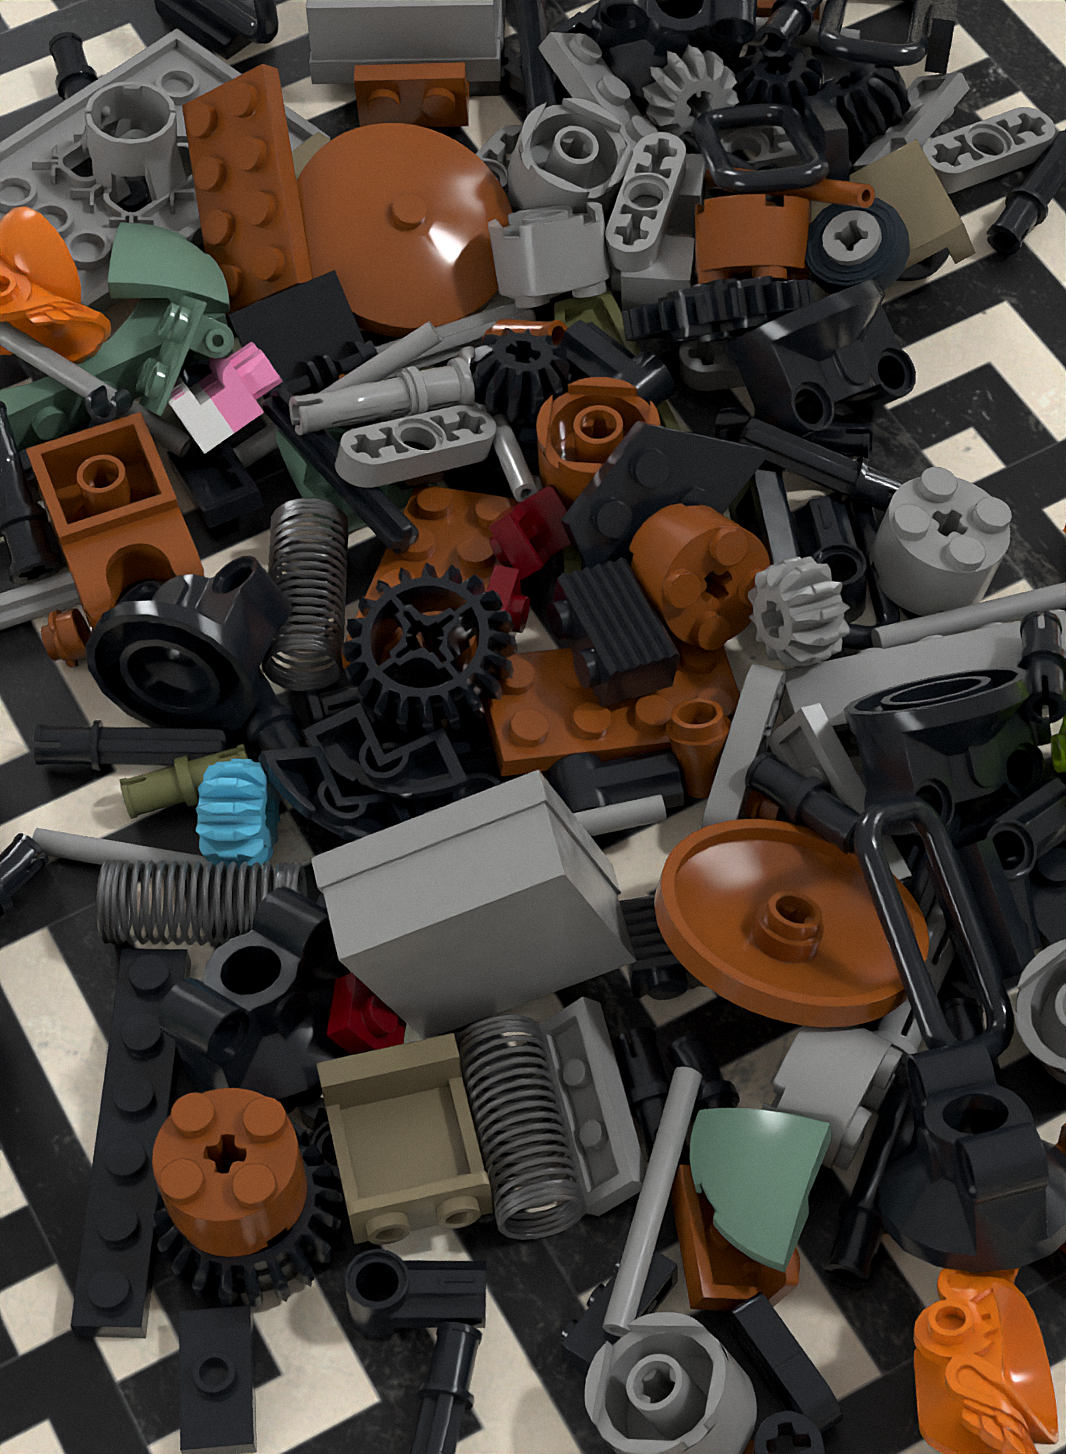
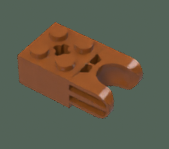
[26,412,205,632]

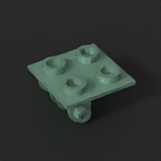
[136,295,234,416]

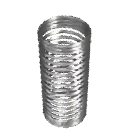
[262,498,349,691]
[96,859,307,946]
[456,1014,587,1240]

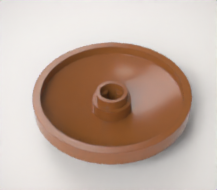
[297,123,512,338]
[654,819,929,1027]

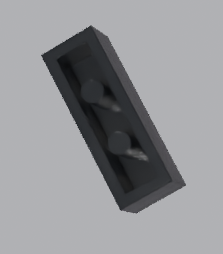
[560,1249,678,1377]

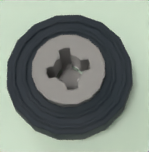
[805,197,910,295]

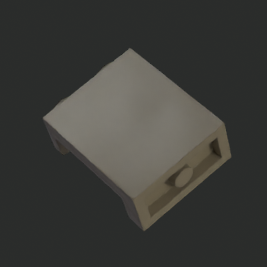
[811,139,976,296]
[316,1033,493,1245]

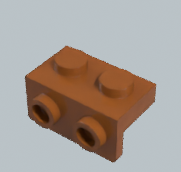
[354,62,470,127]
[670,1165,800,1311]

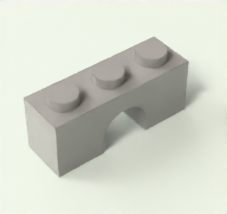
[611,153,705,311]

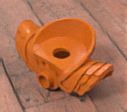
[0,206,111,364]
[914,1268,1059,1454]

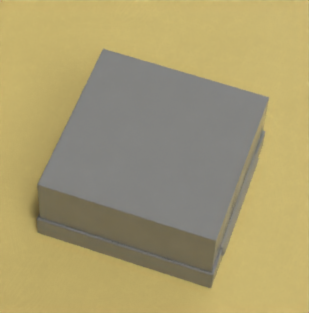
[306,0,506,84]
[311,770,636,1039]

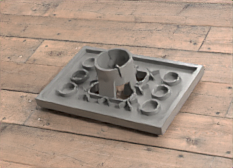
[0,28,330,313]

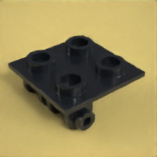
[229,270,378,400]

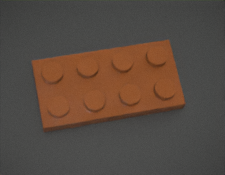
[182,64,312,322]
[341,485,519,684]
[481,636,740,776]

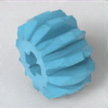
[195,759,281,869]

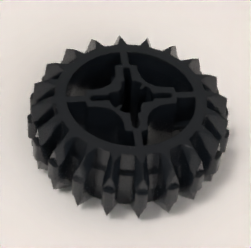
[342,562,518,734]
[152,1128,345,1310]

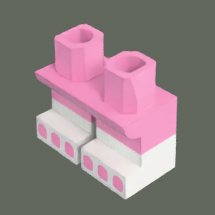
[168,341,283,454]

